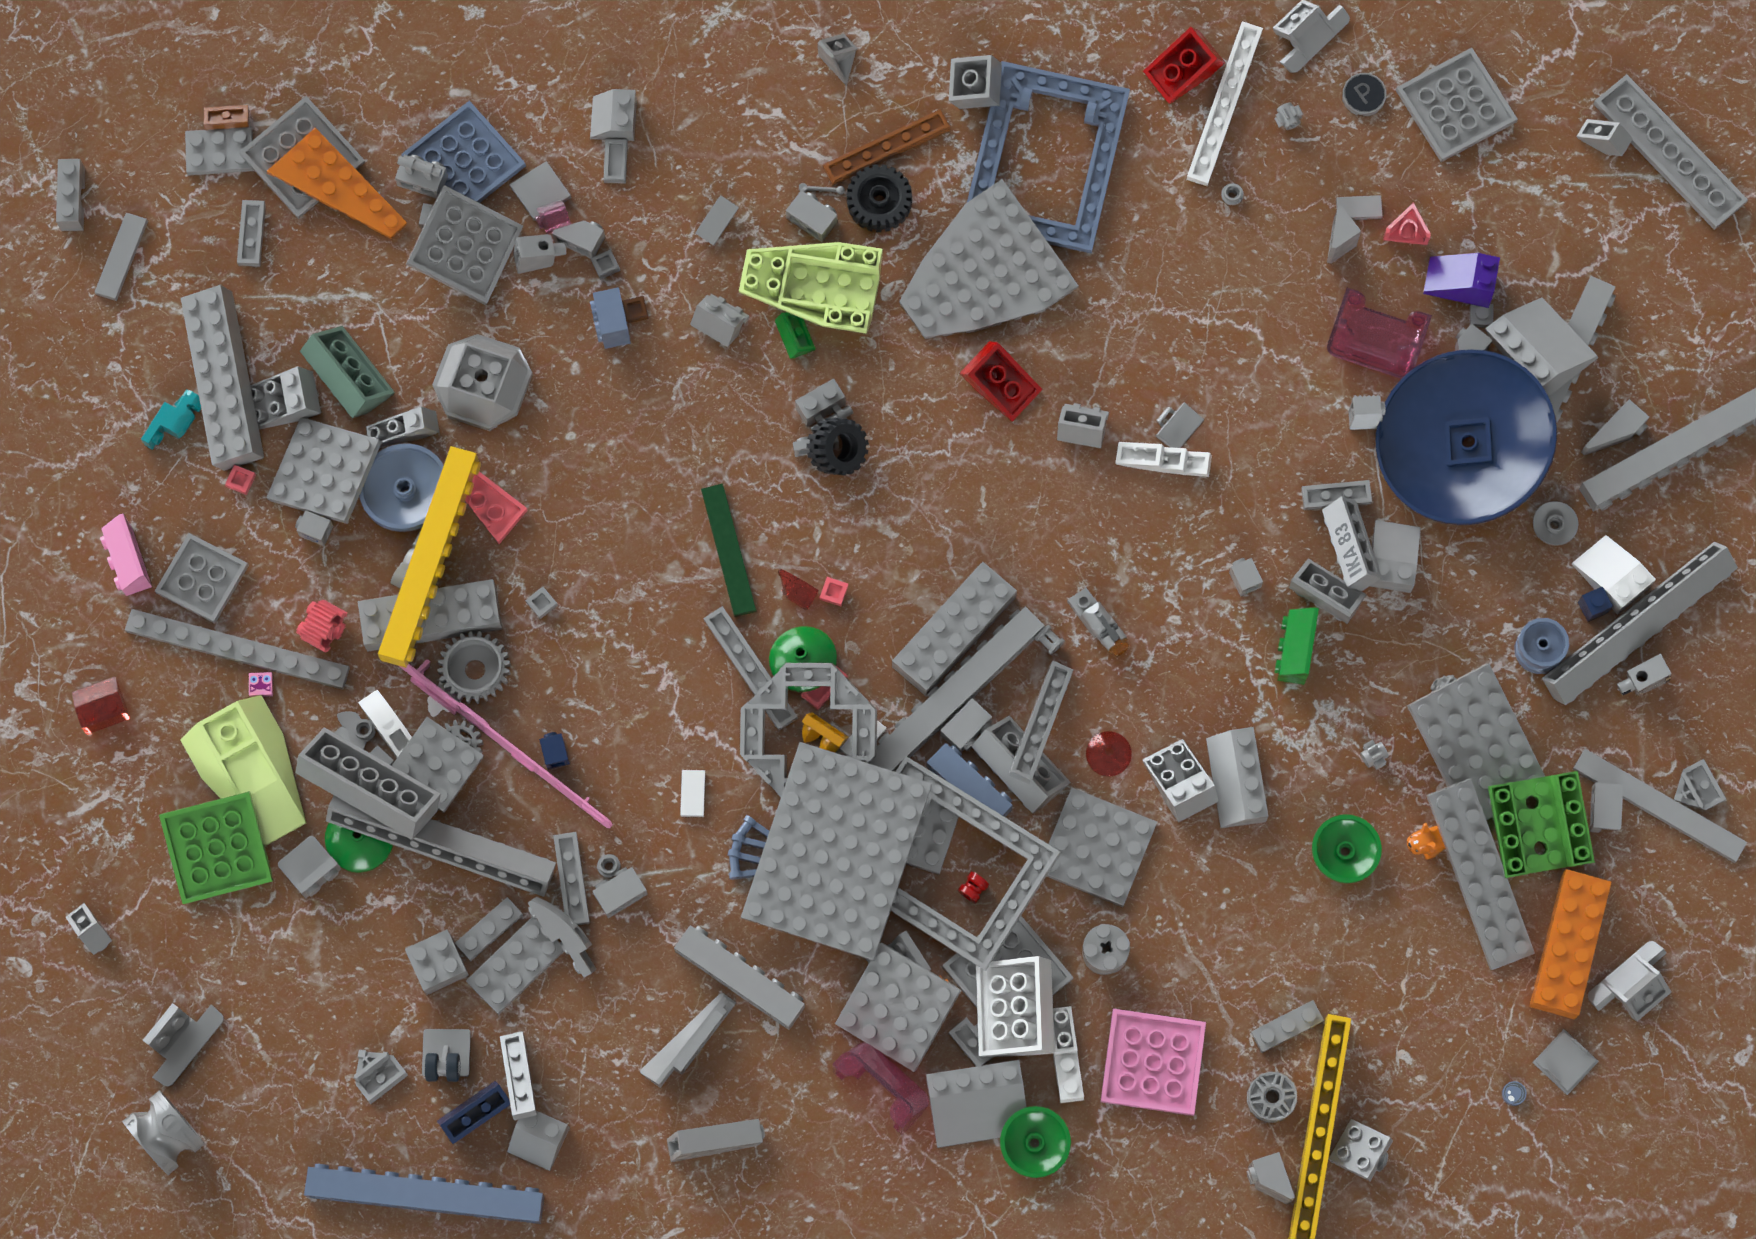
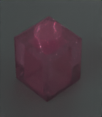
[535,200,571,234]

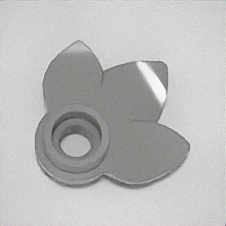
[334,711,376,750]

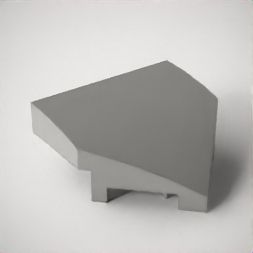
[1674,759,1726,811]
[354,1050,408,1104]

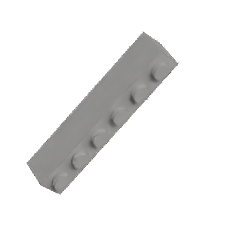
[674,925,805,1030]

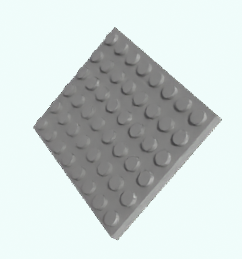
[741,742,932,961]

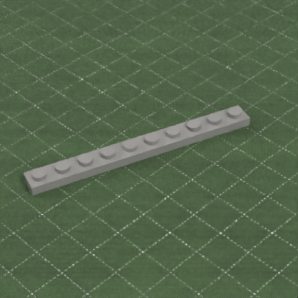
[125,609,350,690]

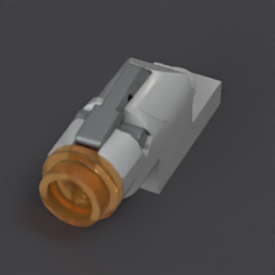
[1067,587,1130,657]

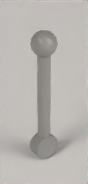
[799,183,845,195]

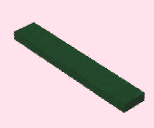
[701,483,756,617]

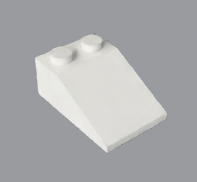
[1572,535,1656,614]

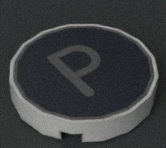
[1342,73,1386,116]

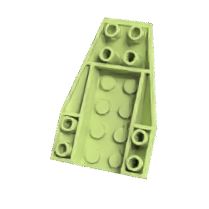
[739,242,883,333]
[181,695,306,846]

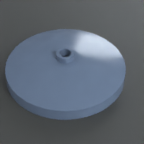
[359,444,444,532]

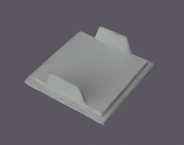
[1532,1029,1599,1095]

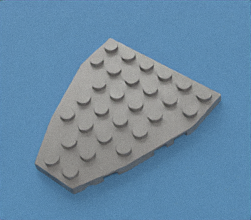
[899,179,1079,339]

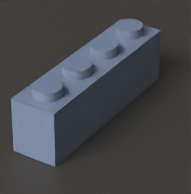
[926,743,1013,817]

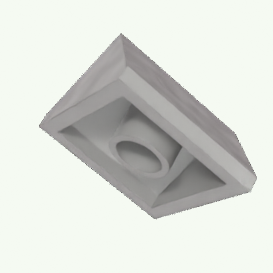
[1327,206,1361,263]

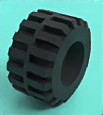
[806,418,869,475]

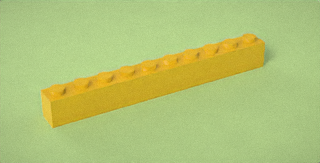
[378,446,481,668]
[1288,1014,1351,1239]

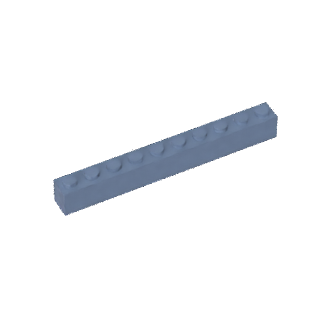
[304,1164,545,1224]

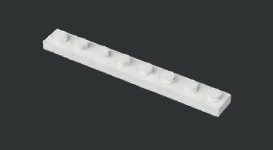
[1186,21,1263,186]

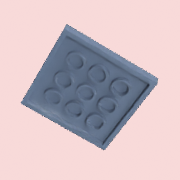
[401,101,526,203]

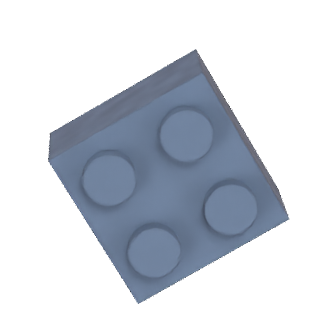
[590,287,631,349]

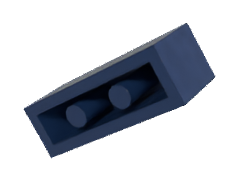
[437,1081,510,1144]

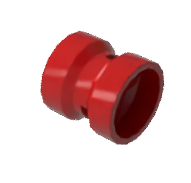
[957,871,990,904]

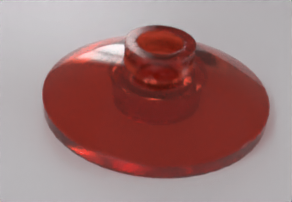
[1086,731,1132,777]

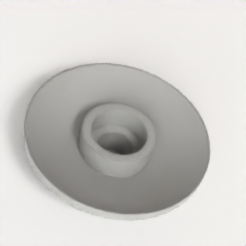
[1533,501,1579,546]

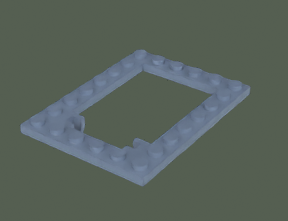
[967,61,1130,254]

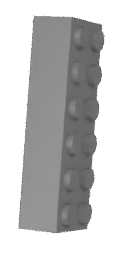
[892,562,1017,696]
[358,579,502,652]
[295,727,441,840]

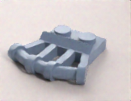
[727,815,769,880]

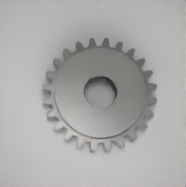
[437,631,511,704]

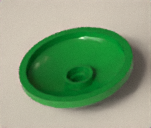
[769,626,837,692]
[1312,814,1382,884]
[325,823,393,873]
[1000,1106,1071,1178]

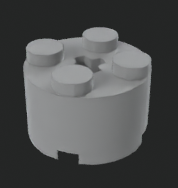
[1082,924,1130,975]

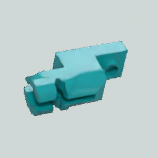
[141,389,201,450]

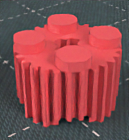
[296,599,347,652]

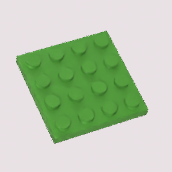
[159,791,274,904]

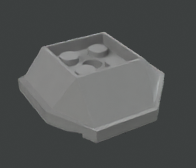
[432,334,533,431]

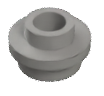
[1221,183,1244,205]
[597,854,620,878]

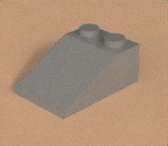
[1371,520,1421,593]

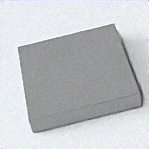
[510,161,571,221]

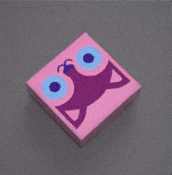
[249,672,273,697]

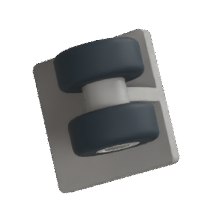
[422,1029,471,1082]

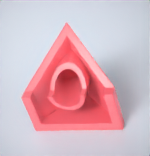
[1383,202,1431,245]

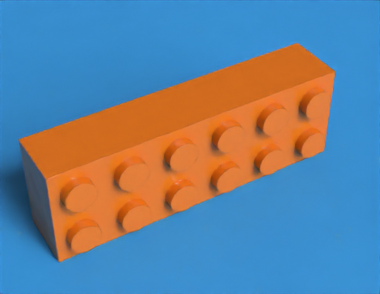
[1529,869,1611,1019]

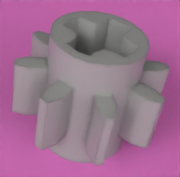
[1275,102,1303,130]
[1360,740,1389,770]

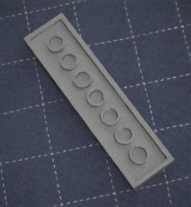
[1593,74,1748,230]
[1426,779,1535,970]

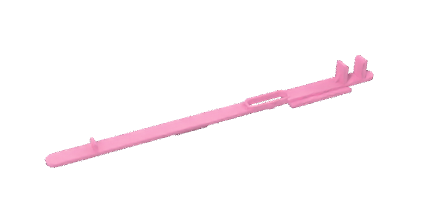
[399,660,612,828]

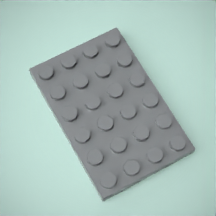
[1407,663,1545,820]

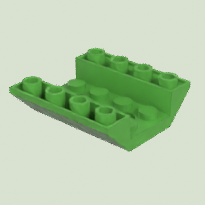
[1488,771,1595,878]

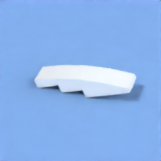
[1116,442,1212,477]

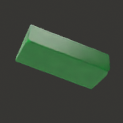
[775,312,816,359]

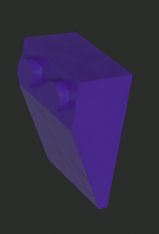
[1423,253,1500,308]

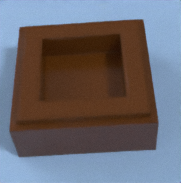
[622,296,649,324]

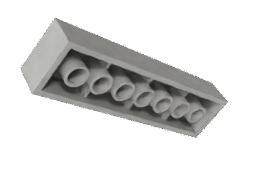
[181,285,264,471]

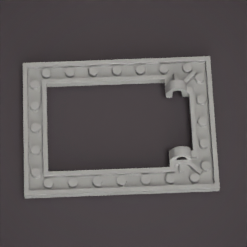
[891,756,1061,971]

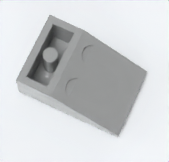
[250,366,321,429]
[1143,739,1219,822]

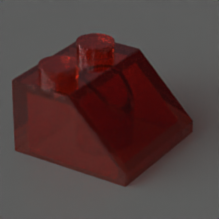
[72,676,130,735]

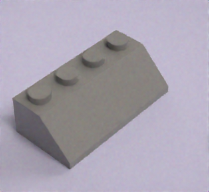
[971,716,1071,813]
[1206,727,1268,828]

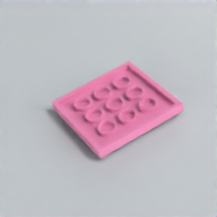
[1100,1009,1206,1116]

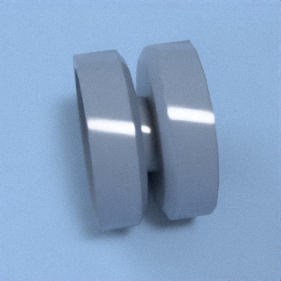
[1514,618,1569,674]

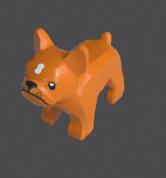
[1406,823,1446,860]

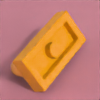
[802,712,849,753]

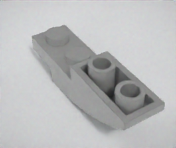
[528,897,596,978]

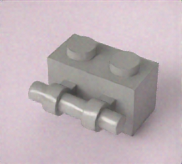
[395,154,448,198]
[690,294,750,347]
[795,379,853,433]
[1057,403,1109,448]

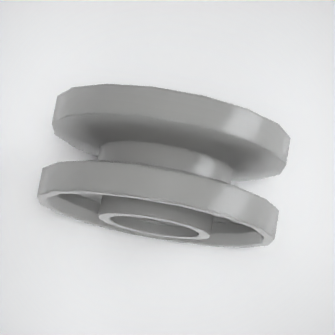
[1247,1072,1297,1123]

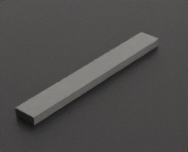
[1572,749,1747,863]

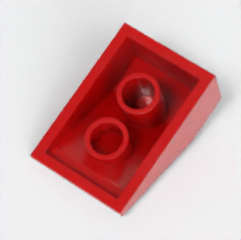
[1143,27,1226,104]
[959,341,1043,422]

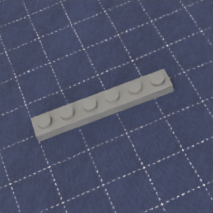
[703,606,798,731]
[1008,661,1073,784]

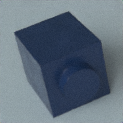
[1578,586,1613,622]
[539,732,570,770]

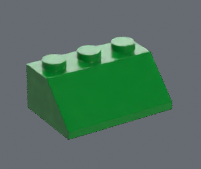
[1274,607,1319,685]

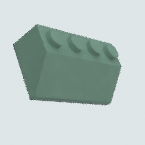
[300,326,395,418]

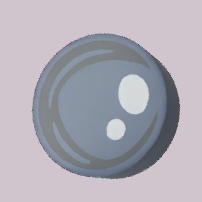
[1502,1081,1527,1106]

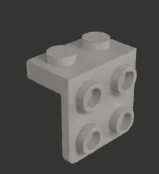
[278,836,341,899]

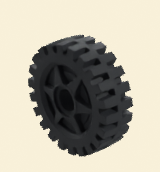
[847,164,912,232]

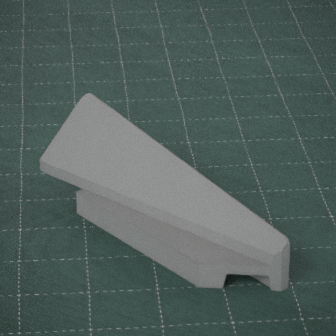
[640,993,736,1088]

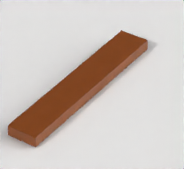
[823,109,950,186]

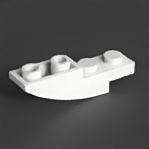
[358,690,412,758]
[1053,1006,1084,1103]

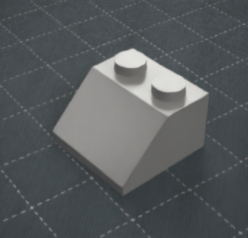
[590,89,637,141]
[507,1111,570,1171]
[1246,1152,1295,1204]

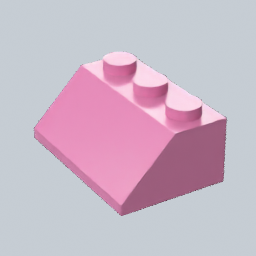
[100,513,152,596]

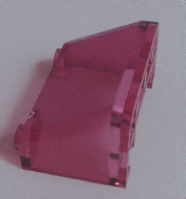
[1327,287,1432,378]
[832,1042,929,1136]

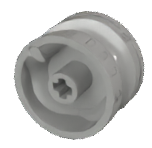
[122,1090,205,1175]

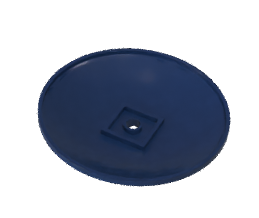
[1376,349,1557,525]

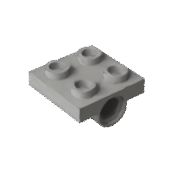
[1328,1119,1393,1181]

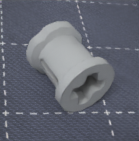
[1035,625,1065,655]

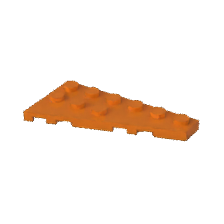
[266,127,407,239]

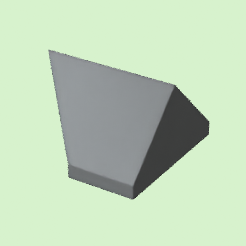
[818,34,858,86]

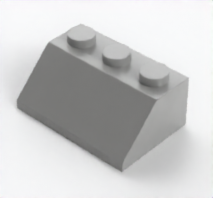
[1289,559,1366,624]

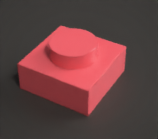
[225,465,256,495]
[820,577,849,607]

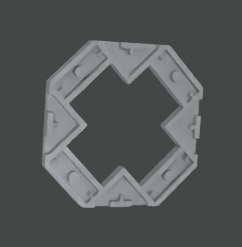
[740,663,877,797]

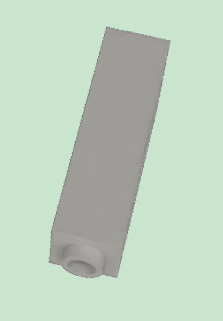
[667,1119,765,1162]

